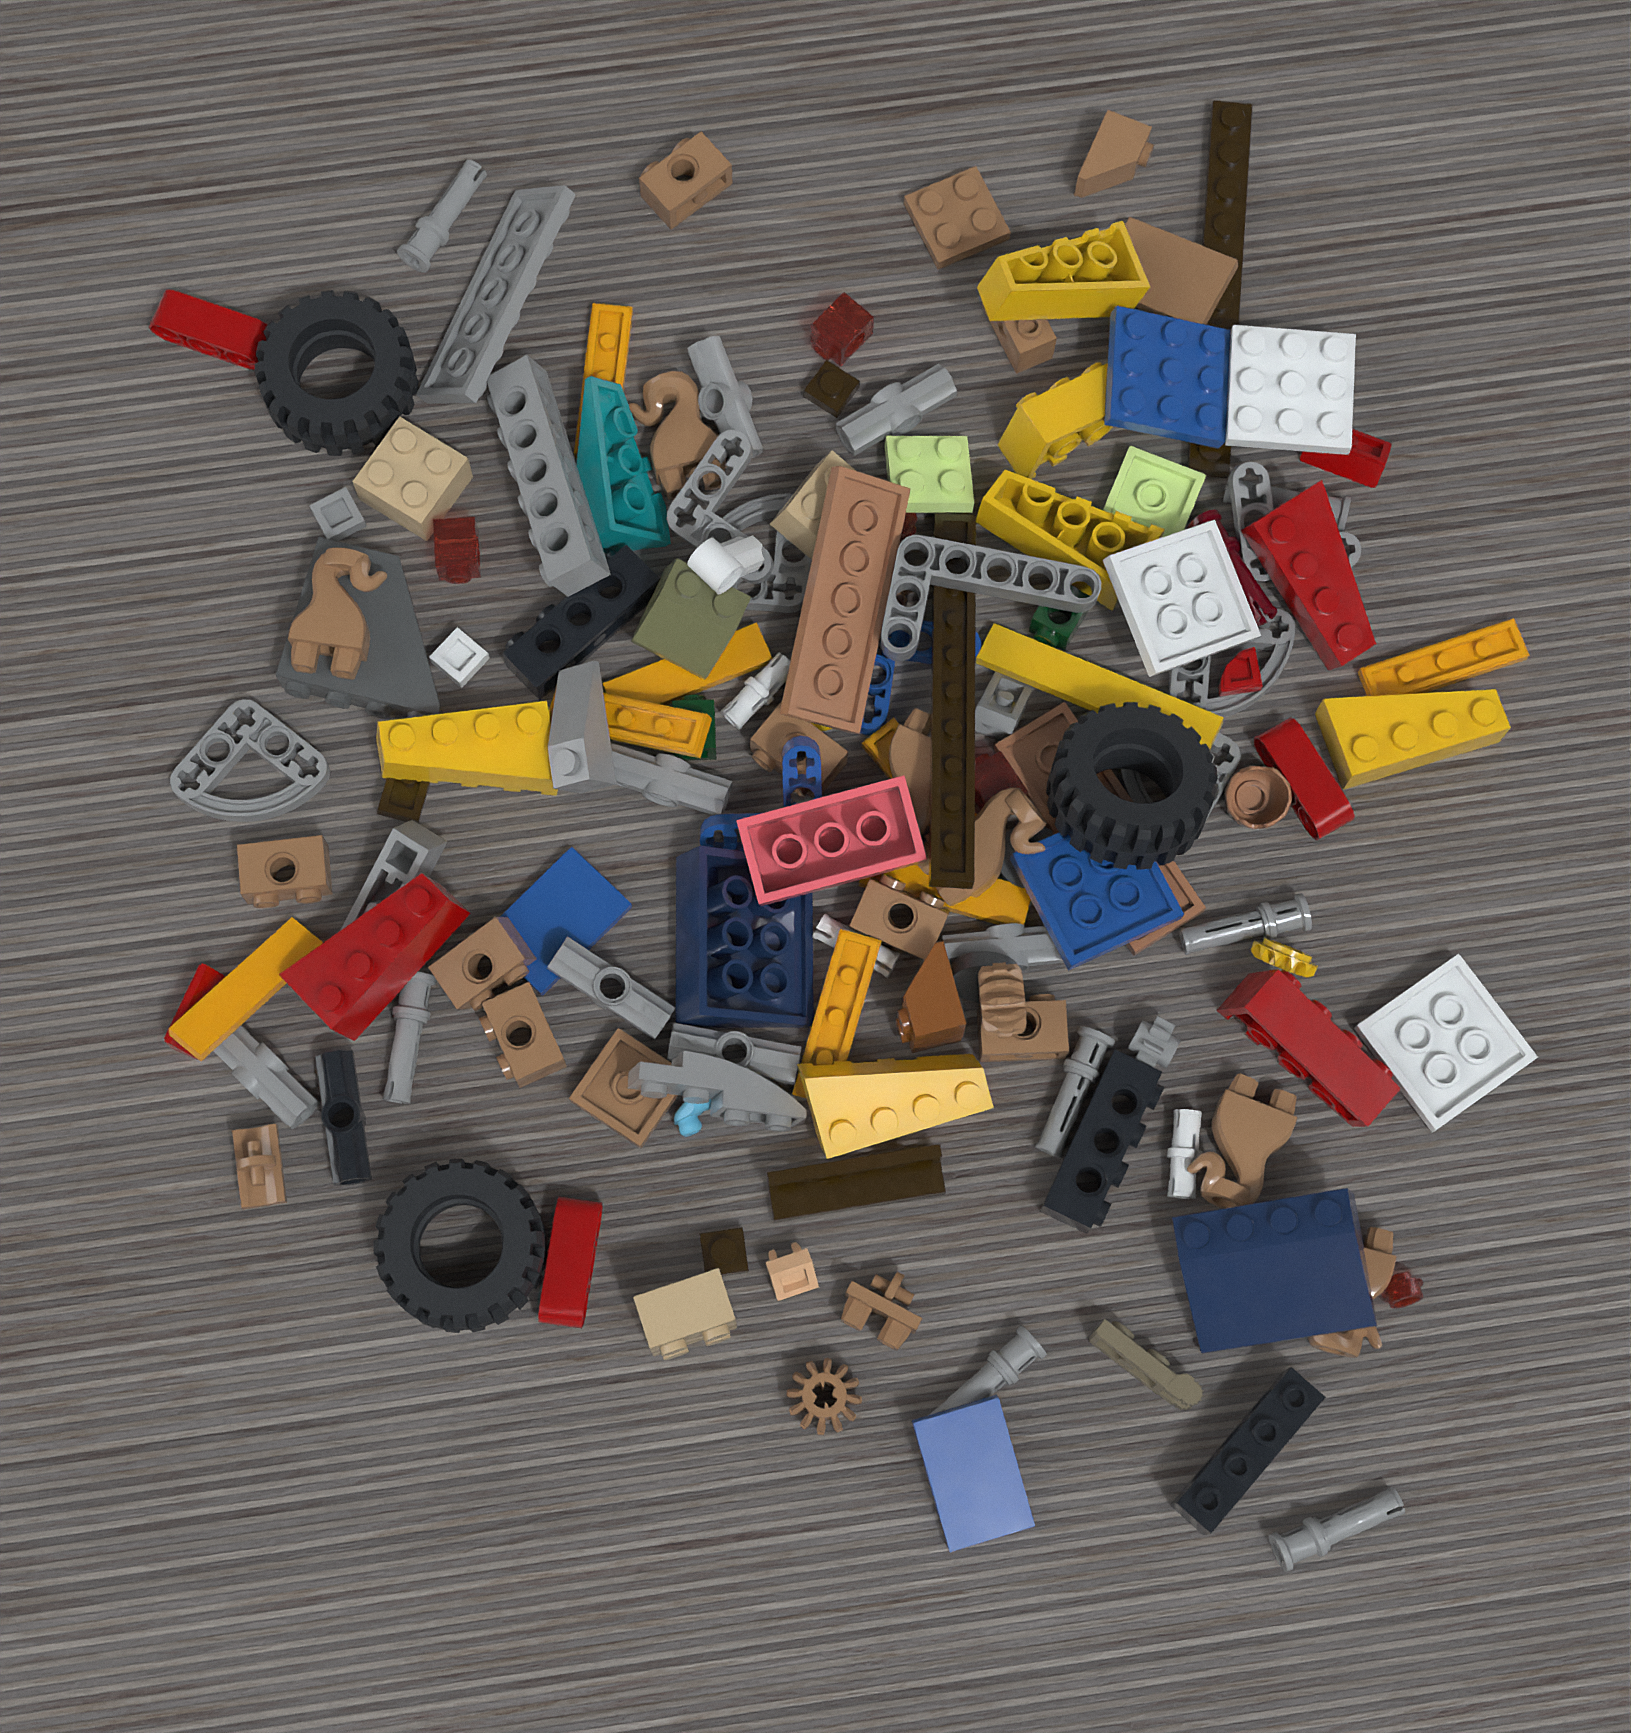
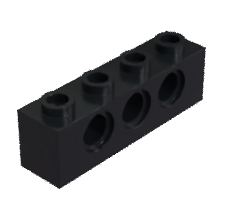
[503,545,660,700]
[1040,1050,1164,1234]
[1170,1367,1326,1535]

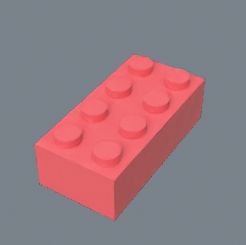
[736,775,927,906]

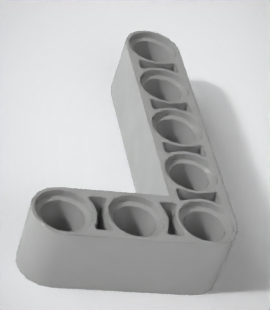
[881,535,1101,661]

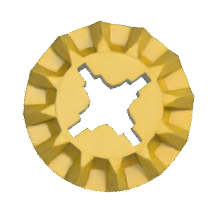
[1251,938,1318,978]

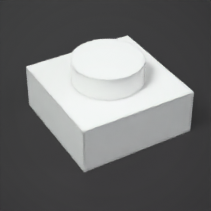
[429,627,490,688]

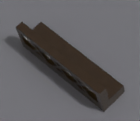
[767,1144,946,1223]

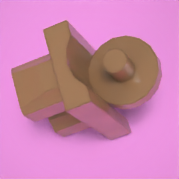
[232,1123,287,1210]
[841,1271,922,1351]

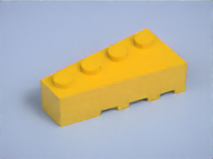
[977,221,1150,321]
[997,362,1113,479]
[976,470,1165,611]
[1315,689,1511,790]
[376,701,558,796]
[797,1054,994,1159]

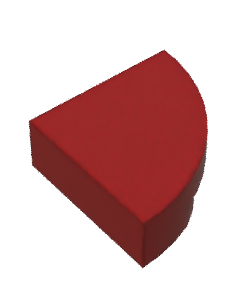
[1219,647,1263,697]

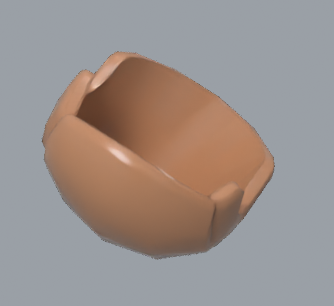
[1224,766,1292,829]

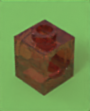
[811,292,874,367]
[433,517,481,584]
[975,751,1029,810]

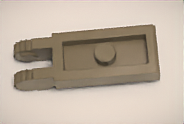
[1088,1319,1204,1411]

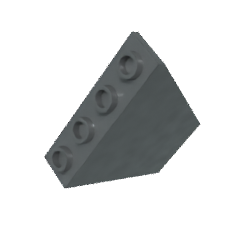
[276,537,443,719]

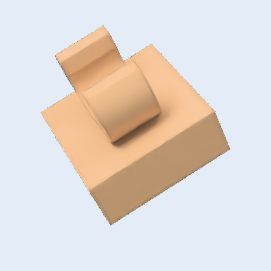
[766,1242,819,1301]

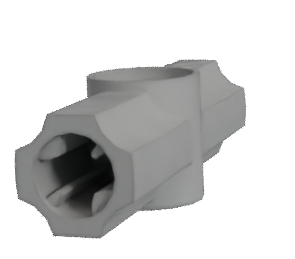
[688,336,763,459]
[835,363,957,456]
[611,743,732,815]
[942,923,1064,971]
[546,937,675,1040]
[667,1023,801,1085]
[214,1025,319,1130]

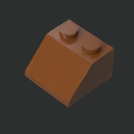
[895,941,966,1053]

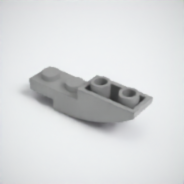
[627,1050,807,1132]

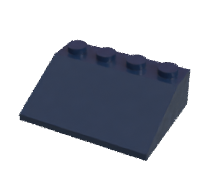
[676,846,814,1028]
[1172,1188,1377,1354]

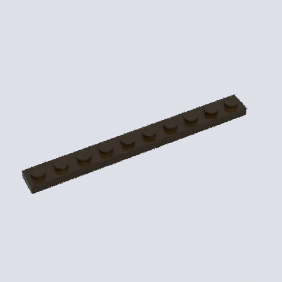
[1187,100,1253,478]
[929,513,976,889]

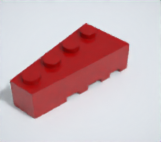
[1241,480,1376,671]
[279,873,471,1041]
[1216,969,1401,1127]

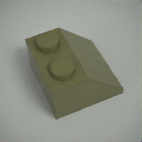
[631,558,751,680]

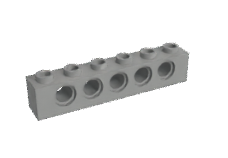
[487,355,611,597]

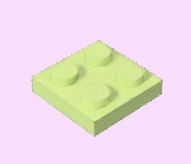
[885,436,974,513]
[1103,446,1206,537]

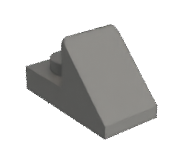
[975,671,1034,741]

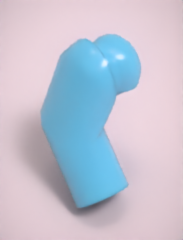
[674,1099,711,1137]

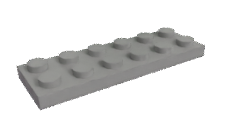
[416,185,576,404]

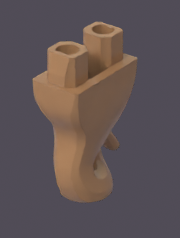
[629,371,726,500]
[288,548,387,680]
[889,708,931,836]
[918,788,1046,906]
[1187,1074,1297,1209]
[1308,1227,1397,1358]

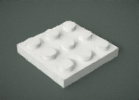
[1225,325,1356,455]
[1103,520,1261,677]
[1354,954,1538,1133]

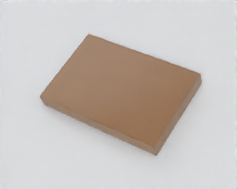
[1125,217,1238,325]

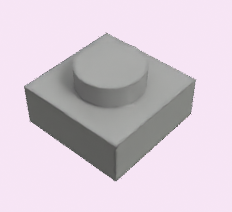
[309,487,367,541]

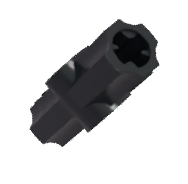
[315,1050,372,1186]

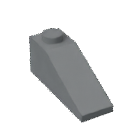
[548,661,616,794]
[340,820,447,931]

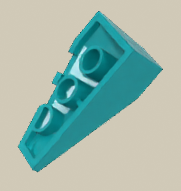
[576,376,671,553]

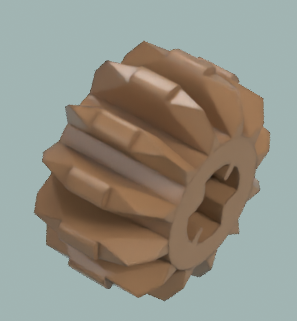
[978,962,1027,1038]
[786,1358,862,1436]

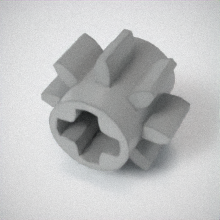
[1128,1016,1181,1068]

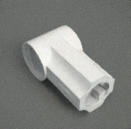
[687,535,765,595]

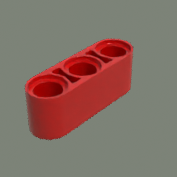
[149,290,267,370]
[1253,717,1355,840]
[538,1196,603,1329]

